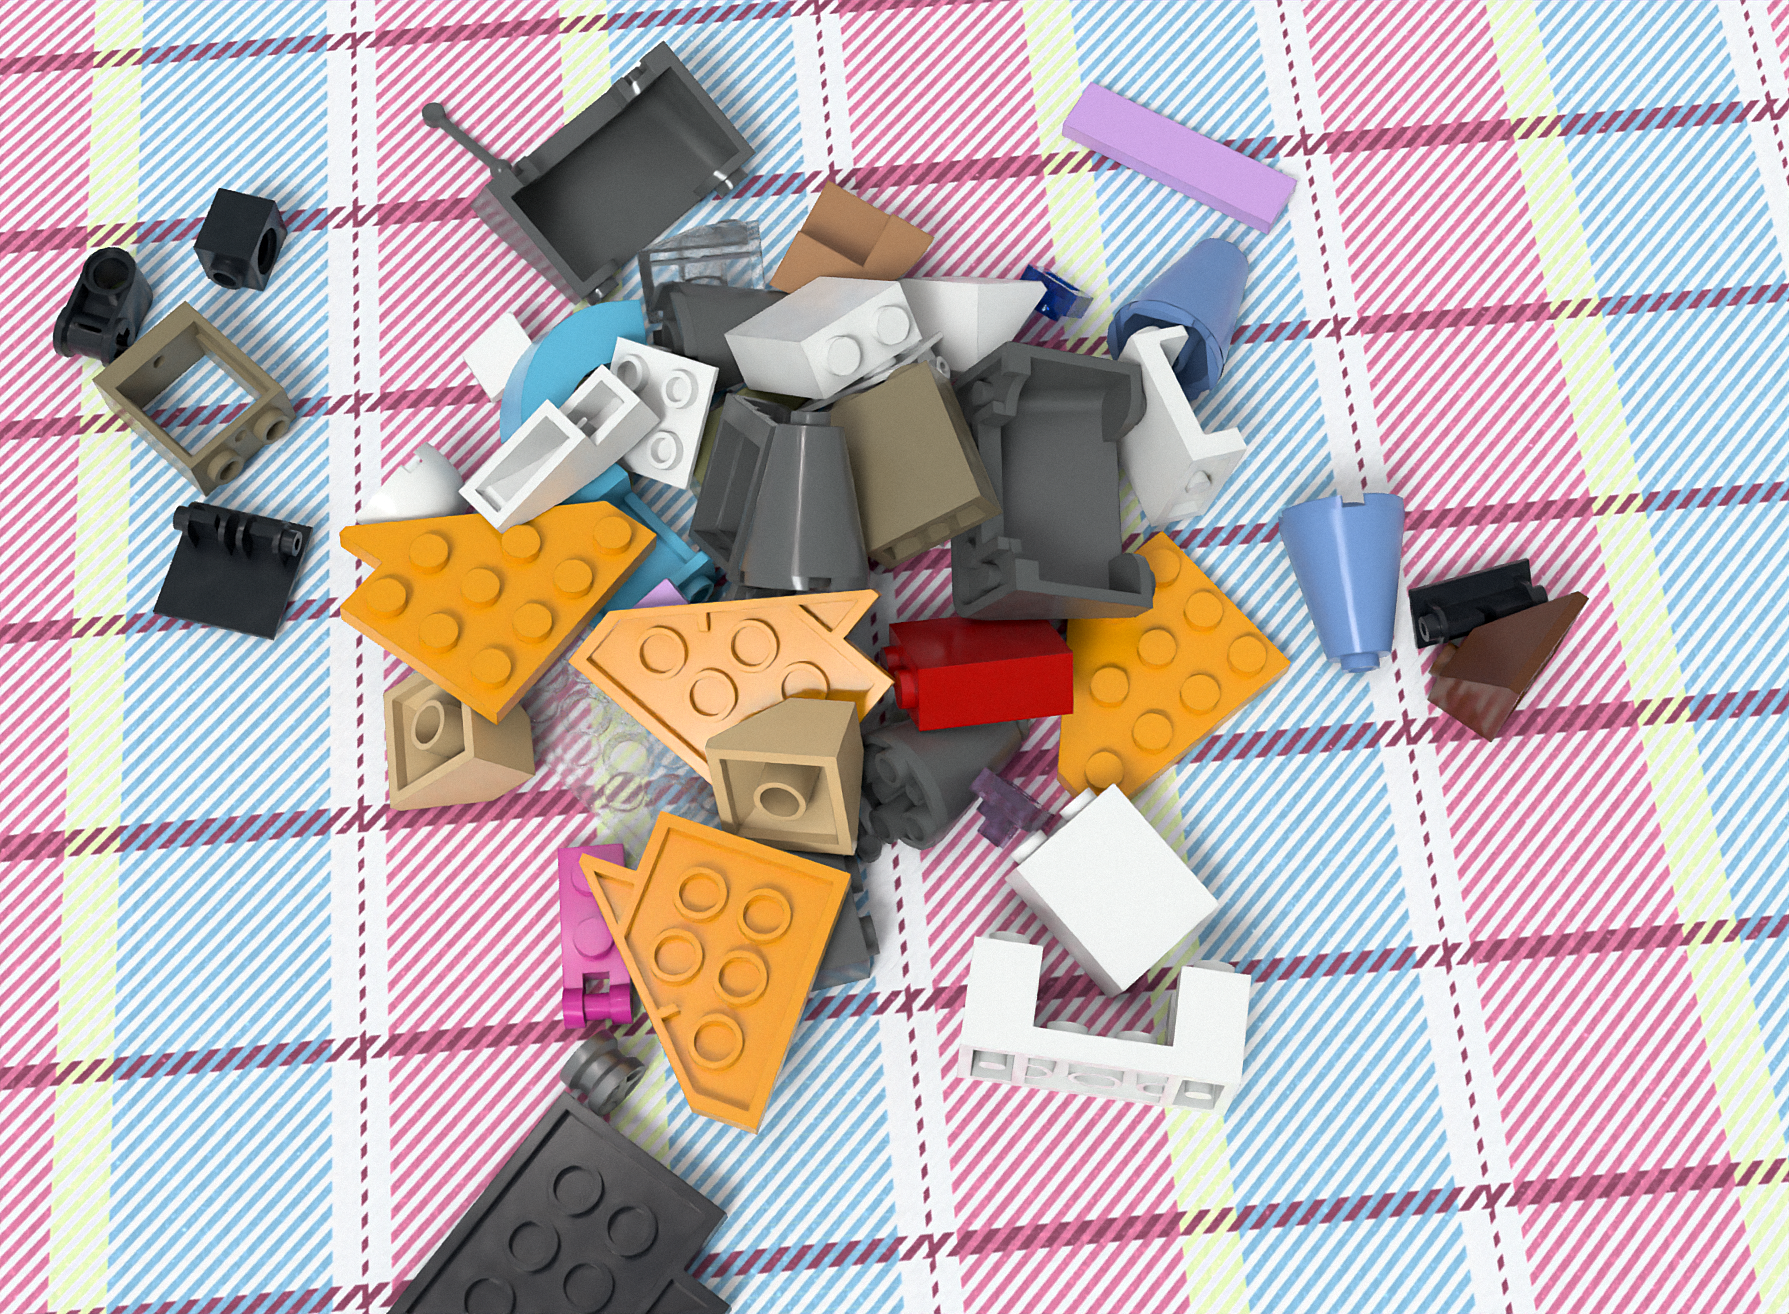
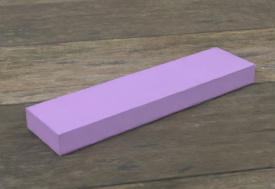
[1062,82,1297,235]

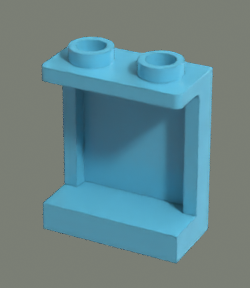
[555,462,717,631]

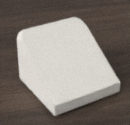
[462,311,532,404]

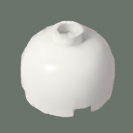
[355,441,467,525]

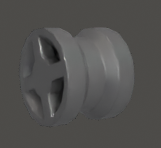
[559,1029,646,1117]

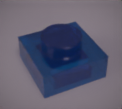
[1019,264,1094,322]

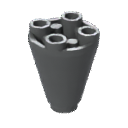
[861,719,1030,851]

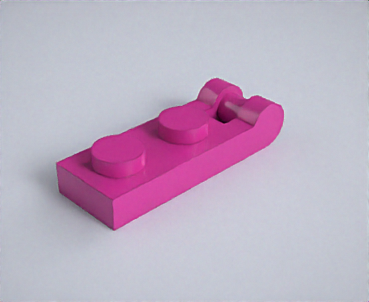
[558,843,634,1029]

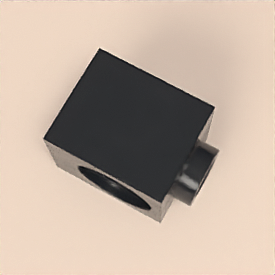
[193,188,288,292]

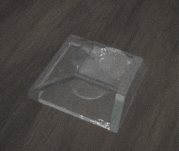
[637,219,765,324]

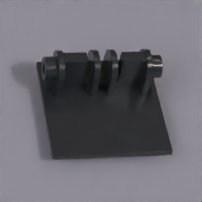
[153,501,314,641]

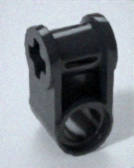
[53,247,153,368]

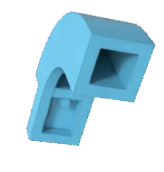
[500,299,648,444]

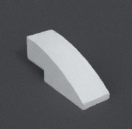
[458,364,661,534]

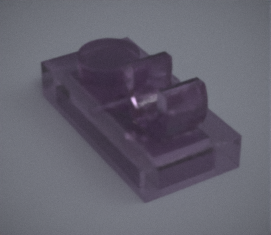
[969,767,1056,849]

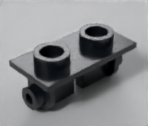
[1408,558,1549,649]

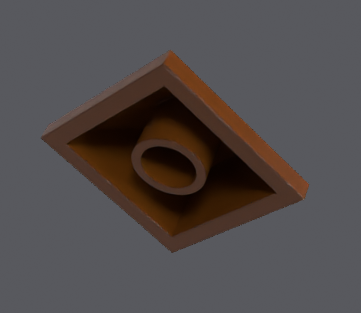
[1427,591,1589,742]

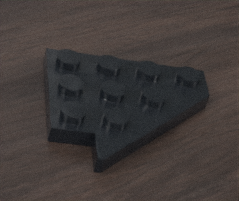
[386,1090,732,1314]

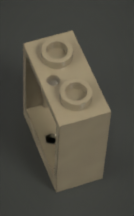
[92,301,297,497]

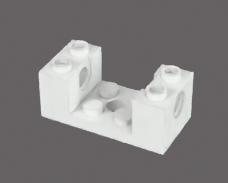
[957,931,1251,1116]

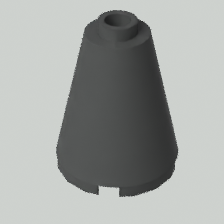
[652,281,790,394]
[738,411,871,591]

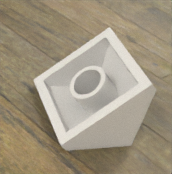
[895,276,1047,378]

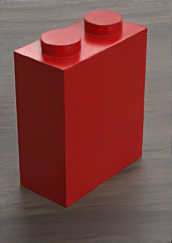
[880,616,1074,731]

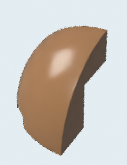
[769,180,935,294]

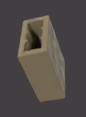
[829,360,1003,570]

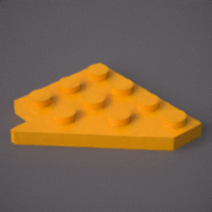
[1056,531,1291,801]

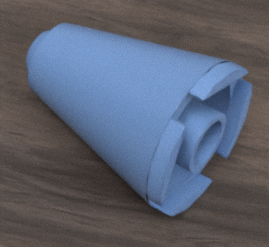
[1106,238,1249,402]
[1278,493,1405,673]

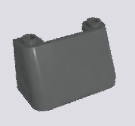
[470,40,756,306]
[951,341,1156,621]

